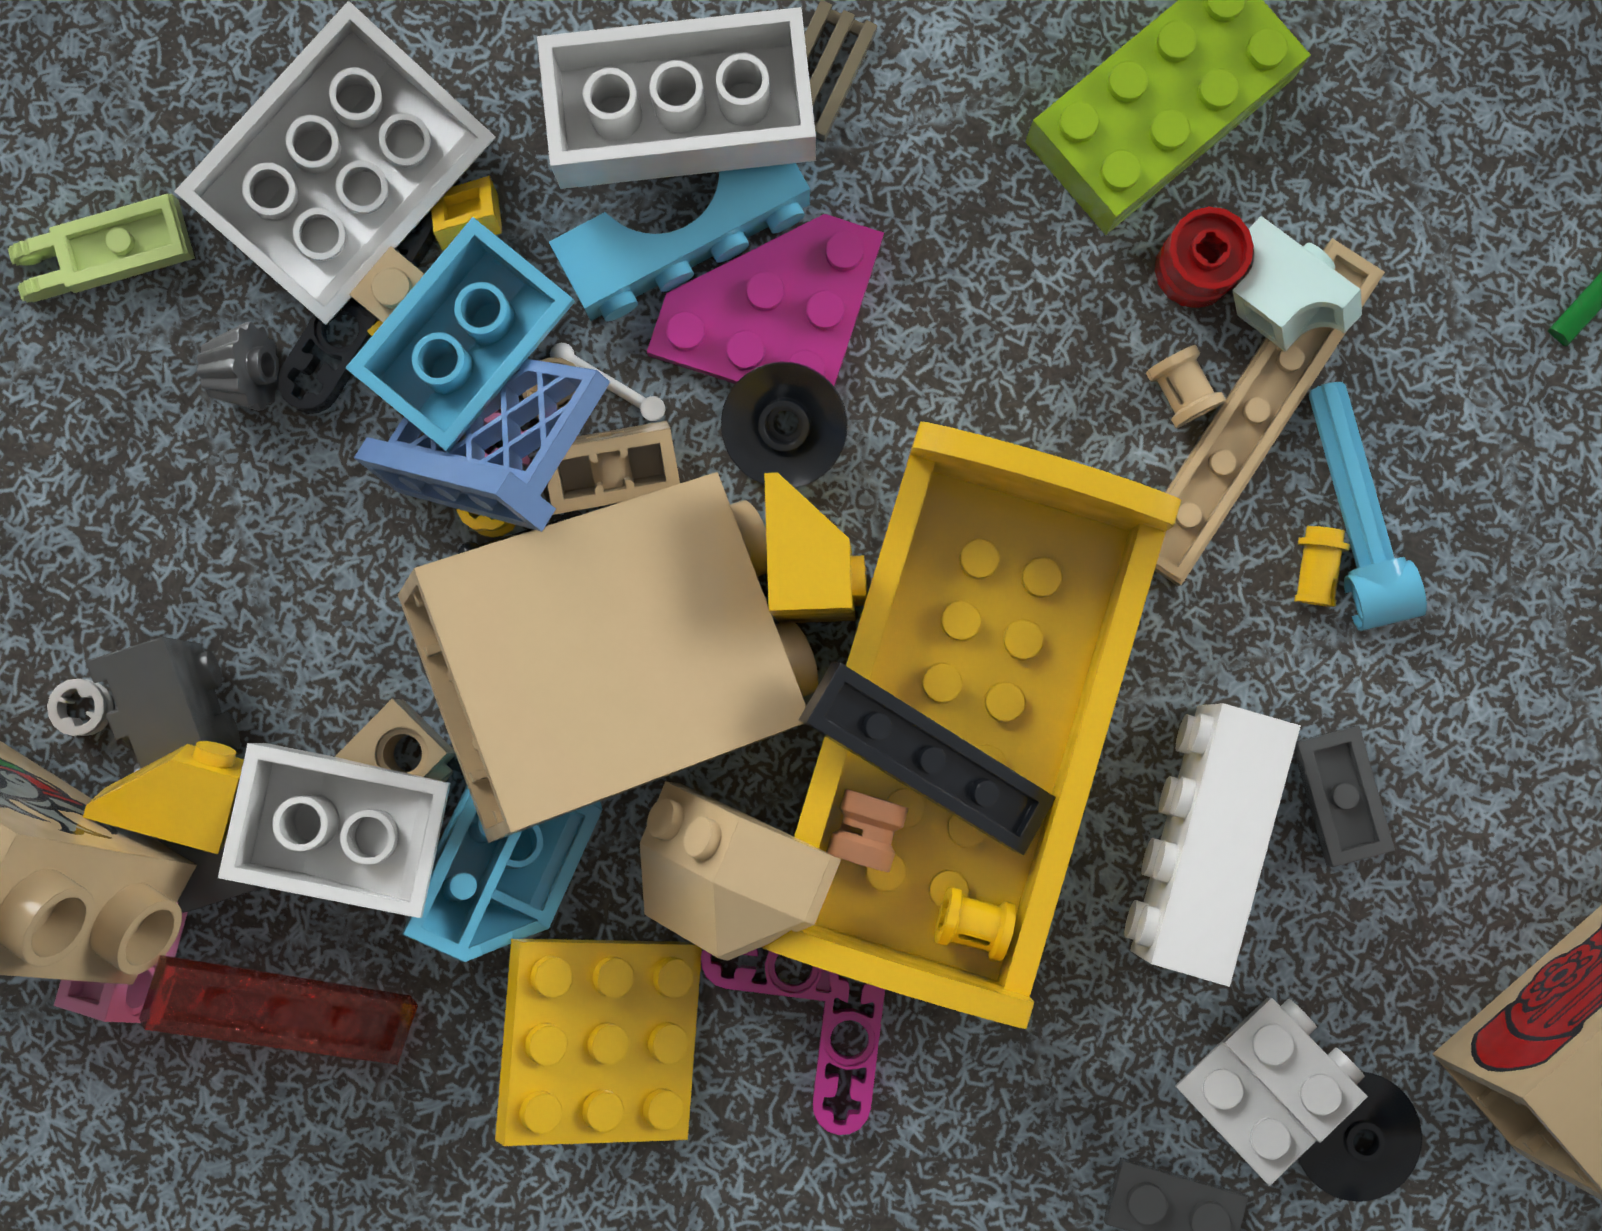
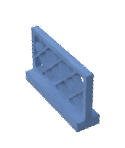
[354,359,610,532]

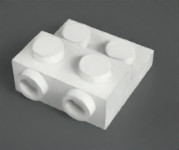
[1175,998,1368,1186]

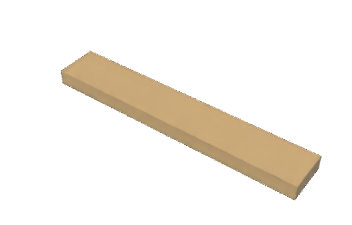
[1155,238,1385,586]

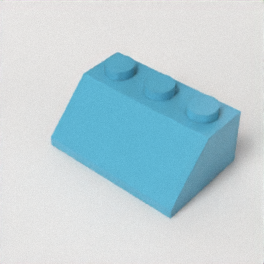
[346,217,575,453]

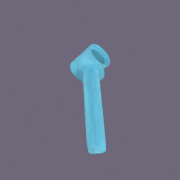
[1309,382,1427,631]

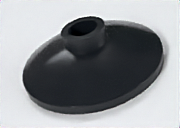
[721,361,848,488]
[1298,1072,1422,1202]

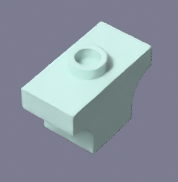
[1233,216,1362,352]

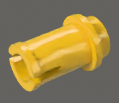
[1294,526,1350,607]

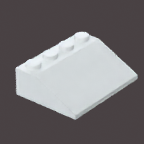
[174,0,496,325]

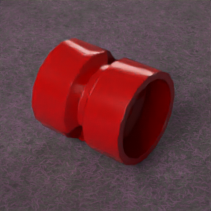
[1155,207,1254,308]

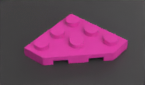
[647,214,884,387]

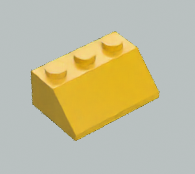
[764,473,867,623]

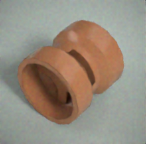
[826,789,909,872]

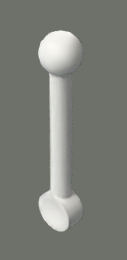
[550,343,665,422]

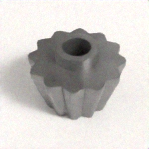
[197,322,279,411]

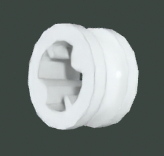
[47,679,113,736]

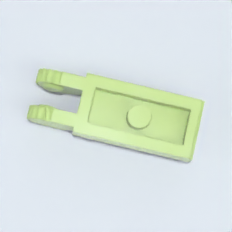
[8,194,195,303]

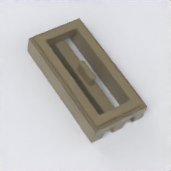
[804,0,877,141]

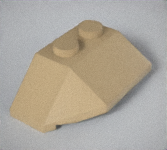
[640,781,841,961]

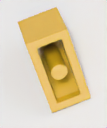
[83,741,244,854]

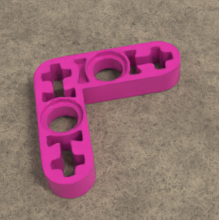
[701,948,885,1135]

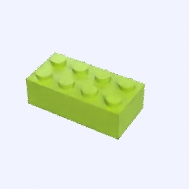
[1025,0,1311,235]

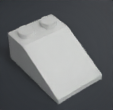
[218,743,451,918]

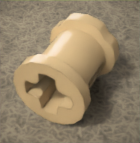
[1146,345,1226,428]

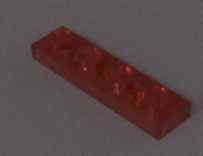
[139,955,418,1065]

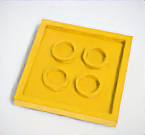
[495,939,702,1146]

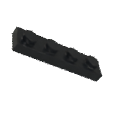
[799,661,1056,855]

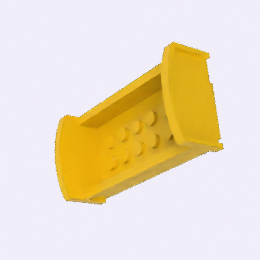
[761,422,1181,1029]

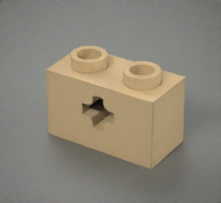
[547,421,680,515]

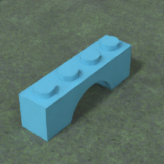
[549,163,810,322]

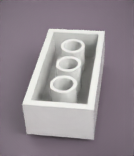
[537,7,816,189]
[1124,703,1301,987]

